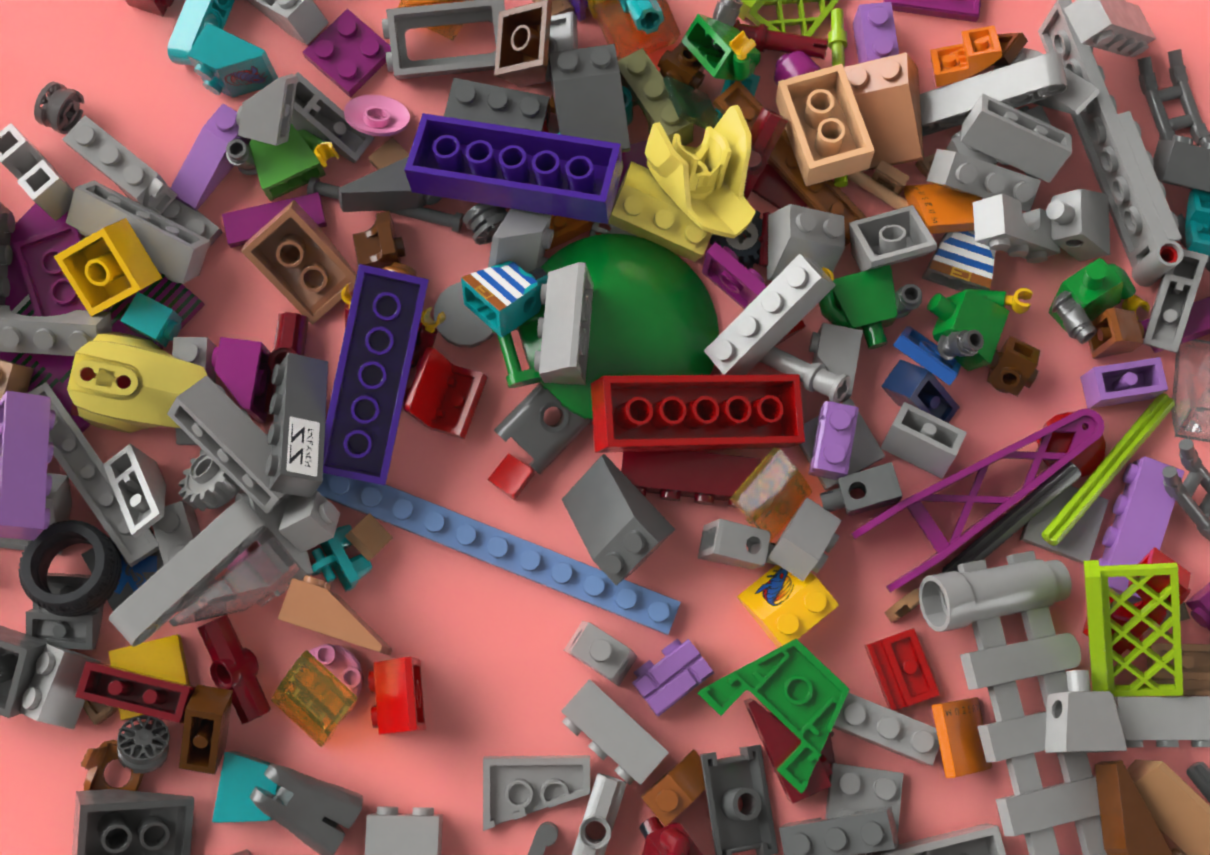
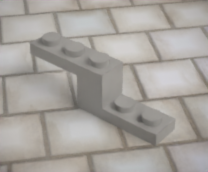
[62,115,223,248]

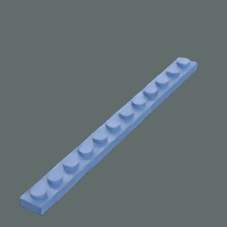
[317,473,681,635]

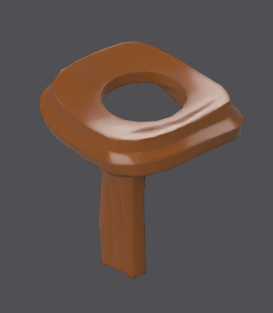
[81,740,144,791]

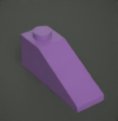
[170,103,252,211]

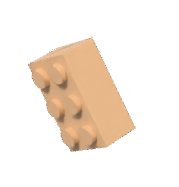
[775,64,875,186]

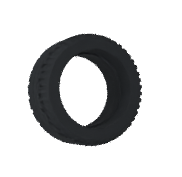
[19,520,122,617]

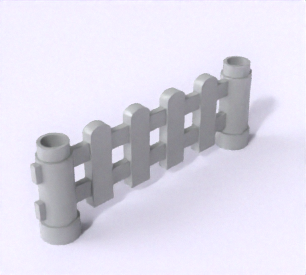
[919,551,1107,855]

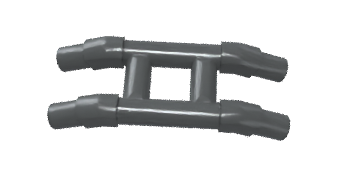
[1137,49,1210,147]
[1162,439,1210,541]

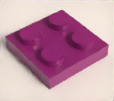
[303,8,391,98]
[702,242,767,309]

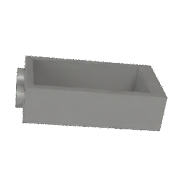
[382,0,505,80]

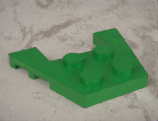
[697,639,850,794]

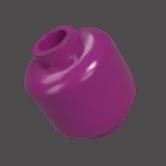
[774,51,821,86]

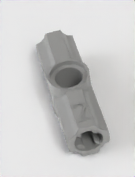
[572,773,627,855]

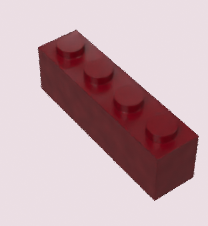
[621,451,761,508]

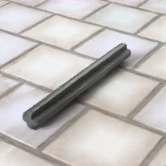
[942,462,1082,573]

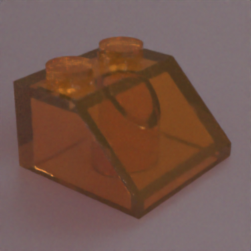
[592,0,681,61]

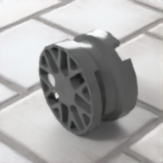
[34,81,85,134]
[463,203,508,245]
[117,715,170,774]

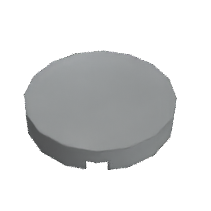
[434,282,494,348]

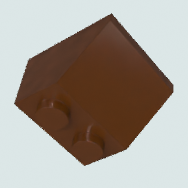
[494,0,552,87]

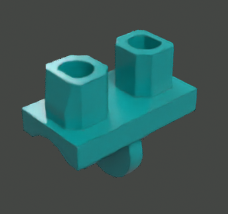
[311,525,373,592]

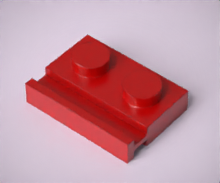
[864,628,940,711]

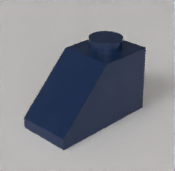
[881,360,960,423]

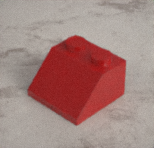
[369,656,426,735]

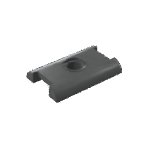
[494,383,592,475]
[700,745,778,855]

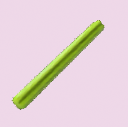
[1041,393,1175,546]

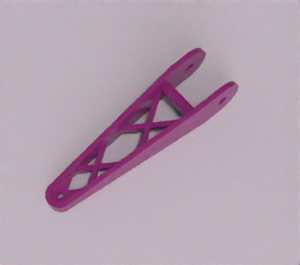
[851,409,1104,592]

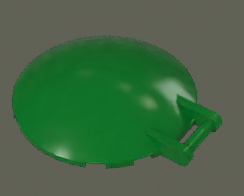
[492,234,719,420]

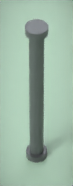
[307,177,464,233]

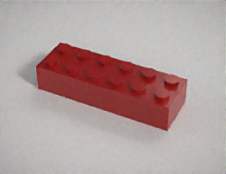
[591,374,805,453]

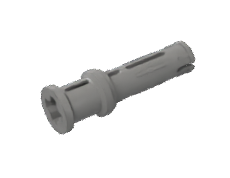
[759,347,851,403]

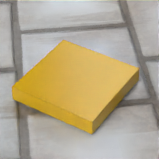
[108,634,190,720]

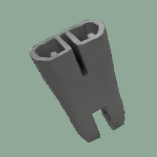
[250,764,363,855]

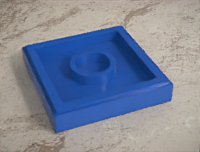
[893,326,961,386]

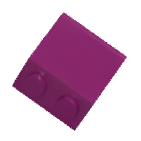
[212,337,271,424]

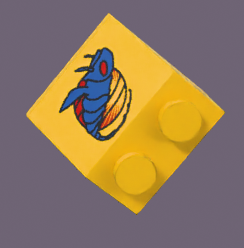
[737,565,839,648]

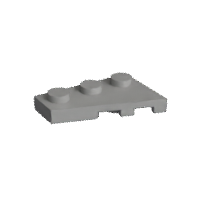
[483,755,590,831]

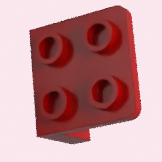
[404,347,488,439]

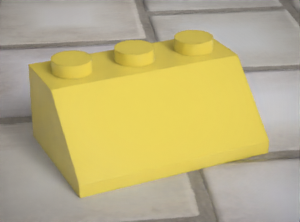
[609,161,712,262]

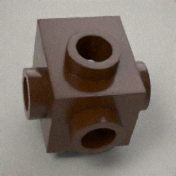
[657,42,706,99]
[985,336,1040,397]

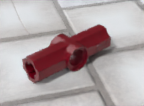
[744,107,789,200]
[264,312,309,415]
[197,614,271,724]

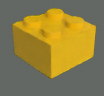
[53,218,162,317]

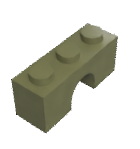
[618,48,694,145]

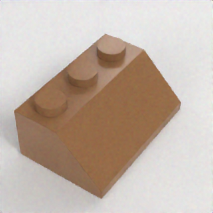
[1127,759,1210,855]

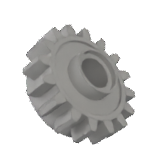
[178,449,241,511]

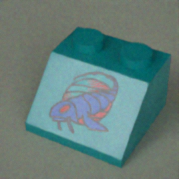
[187,22,278,98]

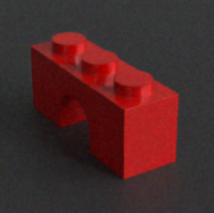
[1082,547,1191,655]

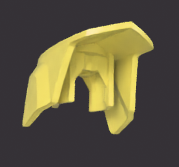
[645,105,756,238]
[67,332,208,433]

